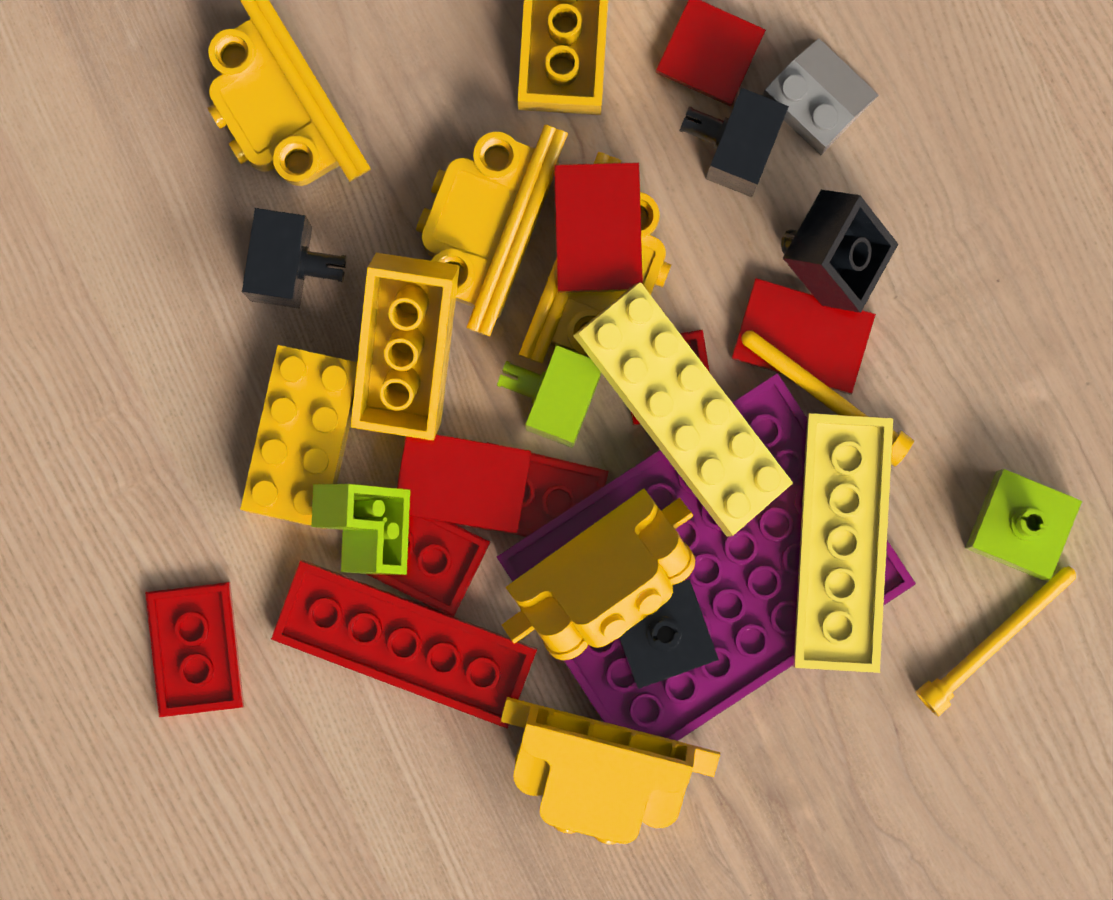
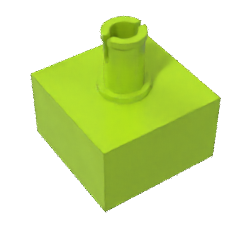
[497,345,602,448]
[965,469,1082,580]

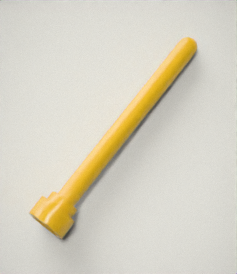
[741,331,915,467]
[915,566,1076,717]

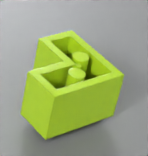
[311,484,410,575]

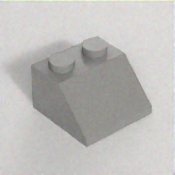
[762,38,879,155]

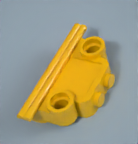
[207,0,371,186]
[416,124,568,337]
[519,151,672,364]
[501,489,695,660]
[501,697,720,844]

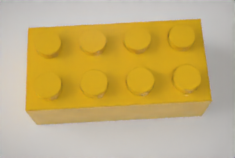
[518,0,608,115]
[351,252,460,440]
[240,345,357,530]

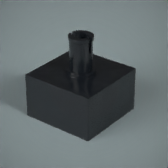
[679,88,789,197]
[781,189,898,313]
[242,208,347,309]
[619,579,719,689]

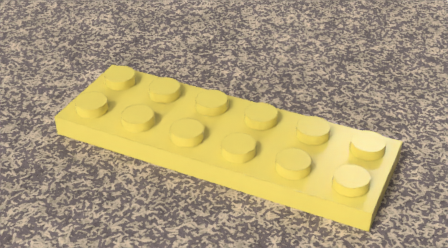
[573,282,793,537]
[793,413,893,673]

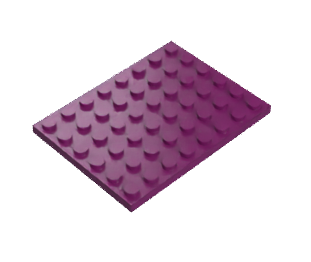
[496,373,916,741]

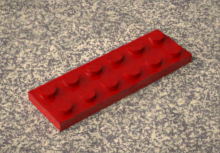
[271,560,538,729]

